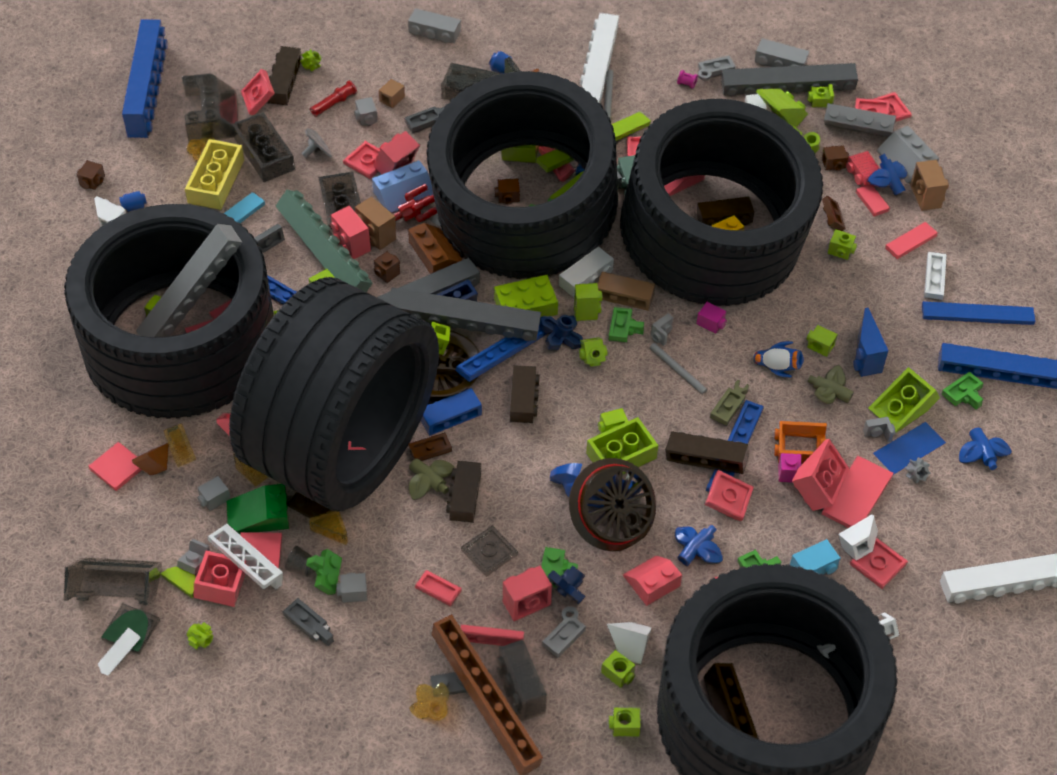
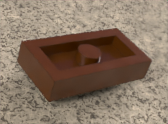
[822,195,846,231]
[408,432,452,461]

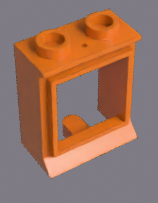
[774,421,827,464]

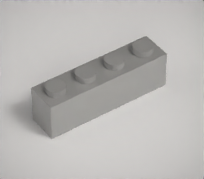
[824,103,896,137]

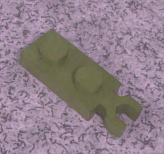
[710,380,749,426]

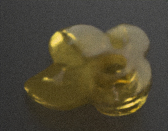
[186,137,215,162]
[409,682,449,721]

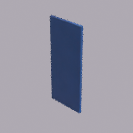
[873,422,946,475]

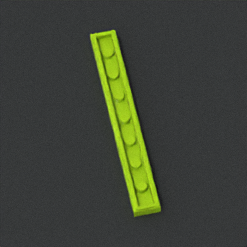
[536,112,651,172]

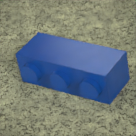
[421,388,482,436]

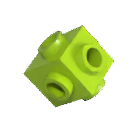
[827,229,857,260]
[579,337,608,367]

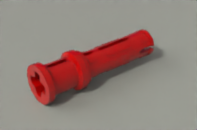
[310,80,357,117]

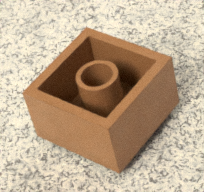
[910,159,949,211]
[355,196,396,250]

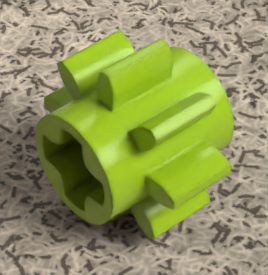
[301,49,321,72]
[187,622,213,650]

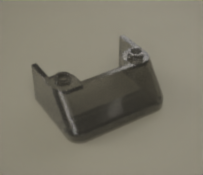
[64,558,162,605]

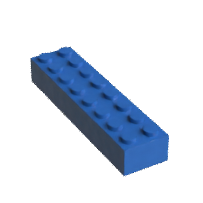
[122,19,168,138]

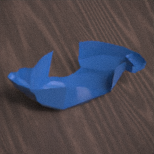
[550,463,642,508]

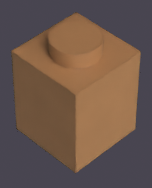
[379,79,405,108]

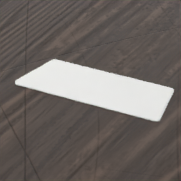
[98,628,140,675]

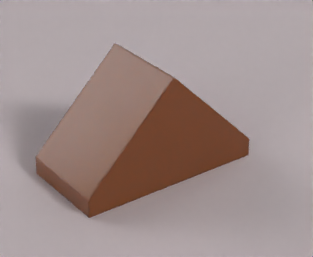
[132,443,169,475]

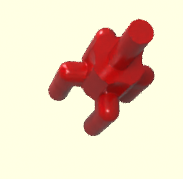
[393,184,437,222]

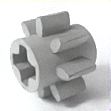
[905,457,931,483]

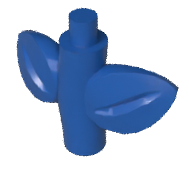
[868,154,907,195]
[959,427,1012,470]
[675,525,723,566]

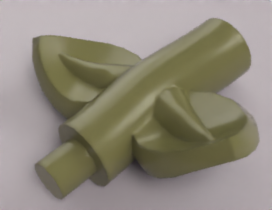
[808,365,854,404]
[409,459,455,500]

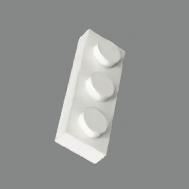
[924,252,946,300]

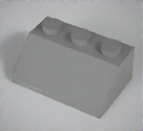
[877,126,939,184]

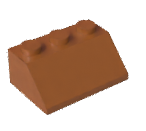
[408,223,462,274]

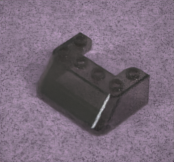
[182,73,240,143]

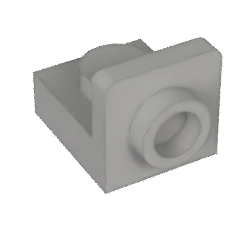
[651,313,673,346]
[863,417,895,443]
[177,539,210,575]

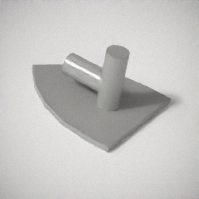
[302,128,332,158]

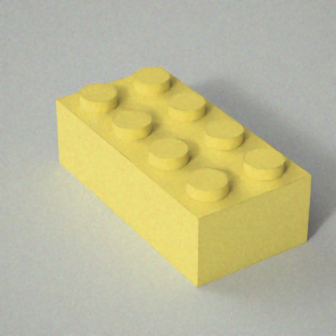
[185,139,244,210]

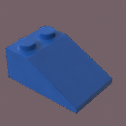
[853,307,889,377]

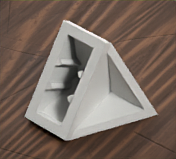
[607,622,652,664]

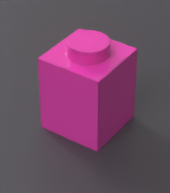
[696,302,727,334]
[778,453,801,483]

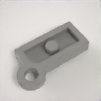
[698,56,736,81]
[542,607,586,658]

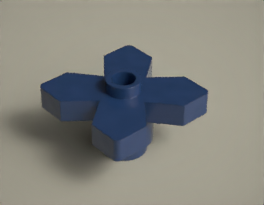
[539,315,583,350]
[547,566,586,604]

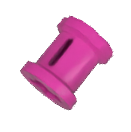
[677,70,698,89]

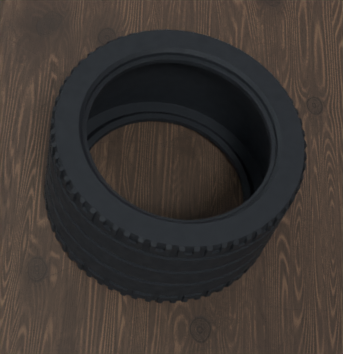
[426,71,618,279]
[620,98,823,306]
[64,204,274,419]
[229,277,439,512]
[657,564,898,775]

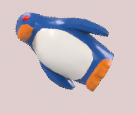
[753,341,804,378]

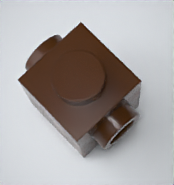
[821,145,849,171]
[77,160,105,190]
[494,178,520,204]
[374,251,400,283]

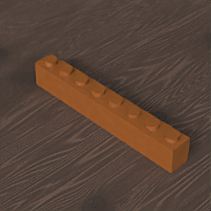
[431,614,543,775]

